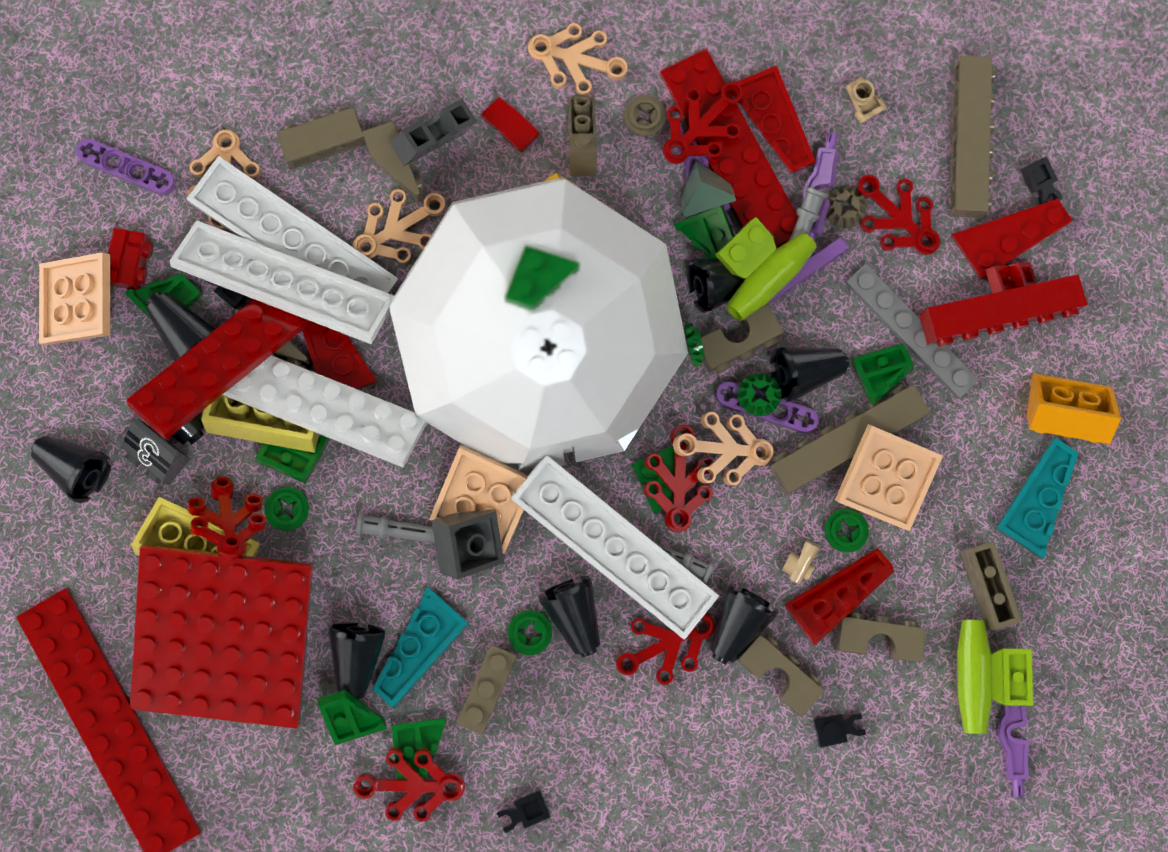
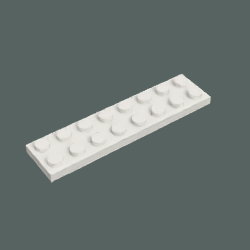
[187,156,399,294]
[170,220,394,344]
[223,355,427,467]
[510,455,719,640]

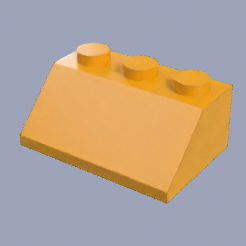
[1027,373,1121,444]

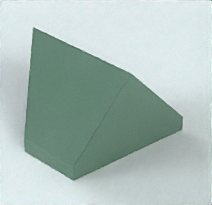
[680,159,736,218]

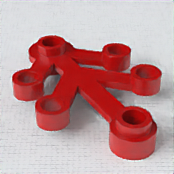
[663,82,743,164]
[857,175,940,255]
[643,425,713,533]
[188,476,266,561]
[616,613,715,685]
[353,747,465,822]

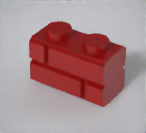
[108,228,153,290]

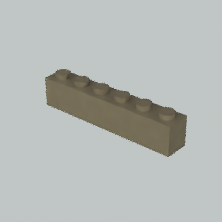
[950,55,996,219]
[769,384,931,496]

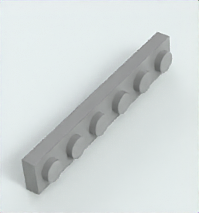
[845,264,979,399]

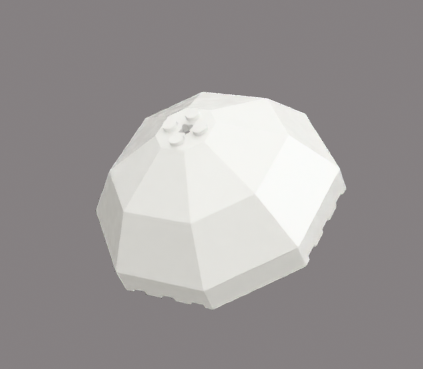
[389,177,688,474]

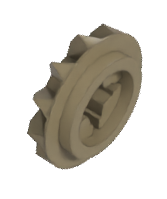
[624,95,666,137]
[826,186,868,229]

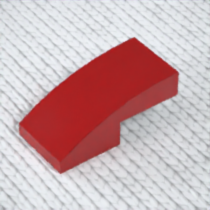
[481,97,540,153]
[985,262,1037,293]

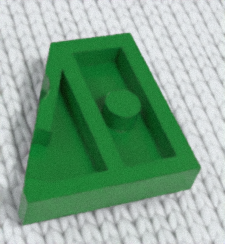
[125,273,203,318]
[391,718,446,779]

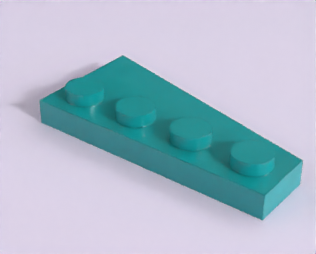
[995,437,1079,559]
[372,586,469,709]

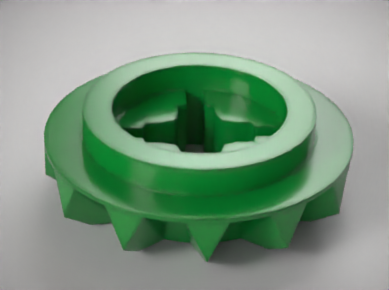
[684,322,705,367]
[737,373,781,416]
[265,487,310,531]
[824,509,869,553]
[508,610,552,655]

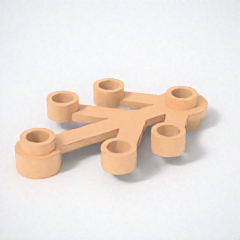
[528,23,628,96]
[188,130,261,231]
[352,189,446,265]
[673,412,774,486]

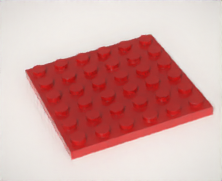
[130,544,313,729]

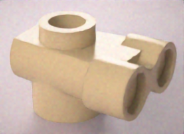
[845,77,887,124]
[782,540,821,584]

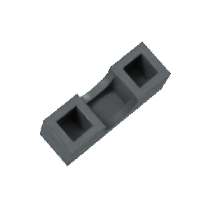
[390,98,477,166]

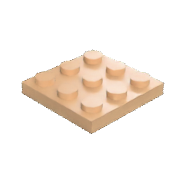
[39,252,110,345]
[835,424,943,531]
[429,445,529,554]

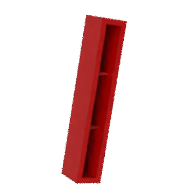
[919,274,1088,347]

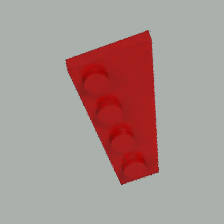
[732,65,816,174]
[951,199,1073,280]
[302,322,378,390]
[784,548,895,646]

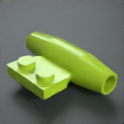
[715,217,817,321]
[957,620,1033,734]

